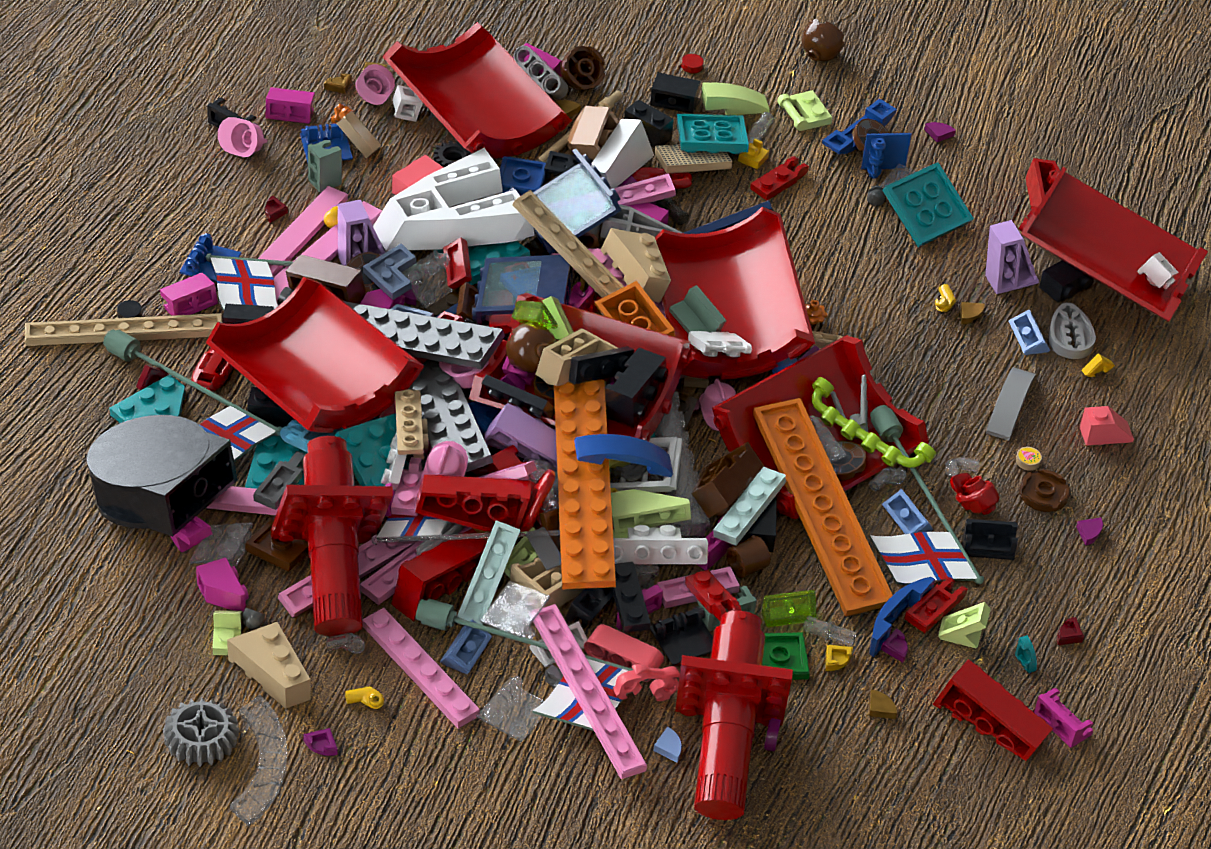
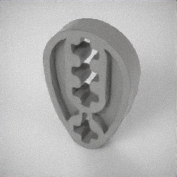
[1048,303,1096,359]

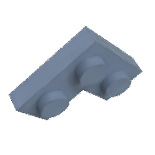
[363,244,416,300]

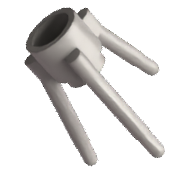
[831,375,868,439]

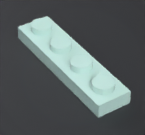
[713,467,786,545]
[457,520,520,625]

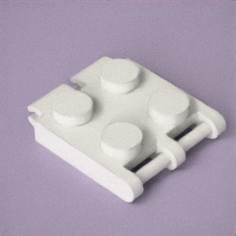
[688,331,752,357]

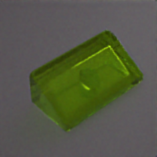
[512,300,558,329]
[761,590,816,627]

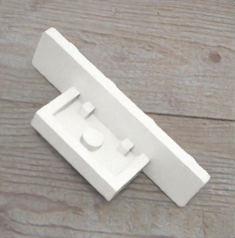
[613,525,708,564]

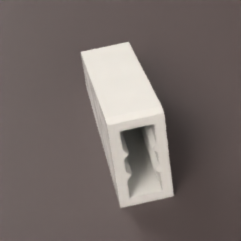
[588,119,654,189]

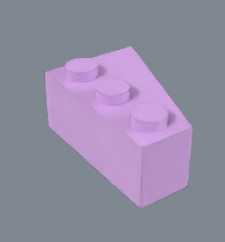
[338,199,385,266]
[985,220,1039,294]
[483,403,557,472]

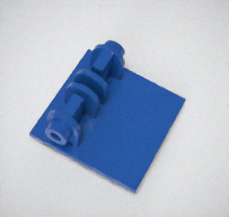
[300,124,353,164]
[861,133,912,178]
[179,233,242,282]

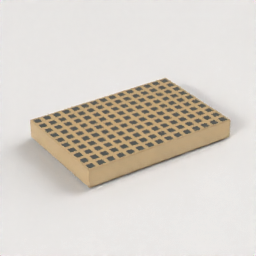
[655,144,732,174]

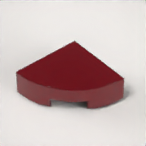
[265,195,288,223]
[136,364,168,390]
[1056,617,1084,645]

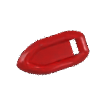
[631,167,692,189]
[191,348,234,392]
[519,469,555,538]

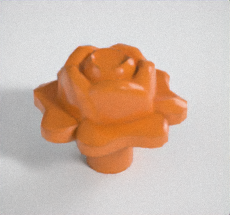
[331,103,353,124]
[805,300,828,325]

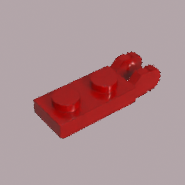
[750,156,809,201]
[685,570,742,621]
[904,577,968,633]

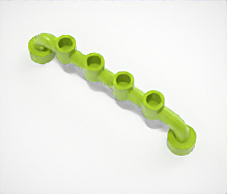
[812,377,936,468]

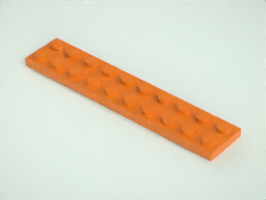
[554,380,616,590]
[753,398,893,617]

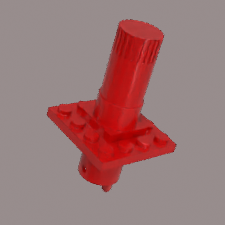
[271,436,393,637]
[675,611,793,820]

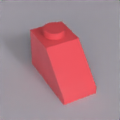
[1080,406,1134,446]

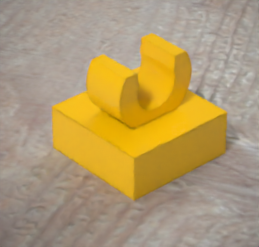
[738,139,769,170]

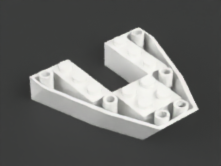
[373,148,534,251]

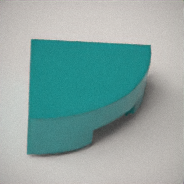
[1015,635,1037,673]

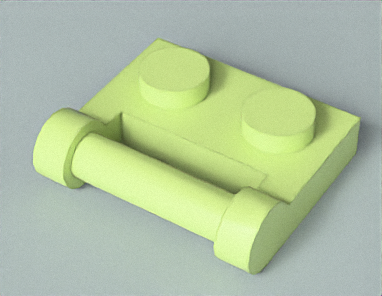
[777,90,832,131]

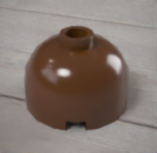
[801,19,846,61]
[561,46,606,91]
[506,323,557,373]

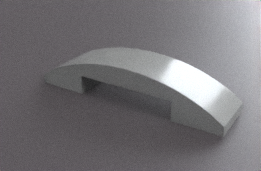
[986,367,1036,441]

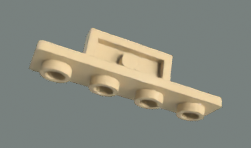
[395,389,429,459]

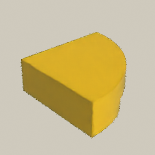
[1082,354,1115,377]
[825,645,853,671]

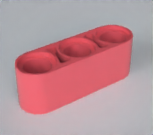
[584,624,664,682]

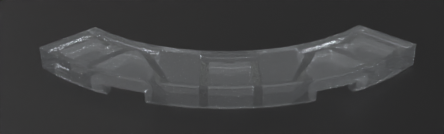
[230,695,287,826]

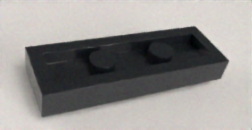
[569,346,634,384]
[482,375,555,419]
[611,562,651,633]

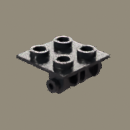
[650,607,713,666]

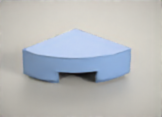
[653,727,681,762]

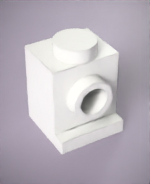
[393,85,423,122]
[1137,252,1179,290]

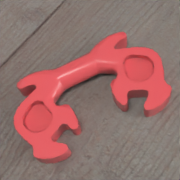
[613,665,680,701]

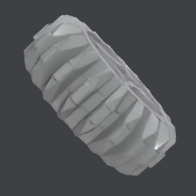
[163,697,239,767]

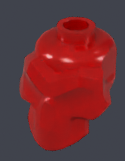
[950,473,1000,515]

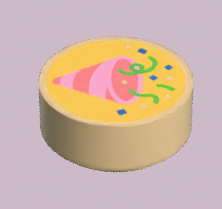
[1016,447,1042,471]

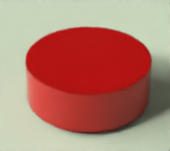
[681,54,704,74]

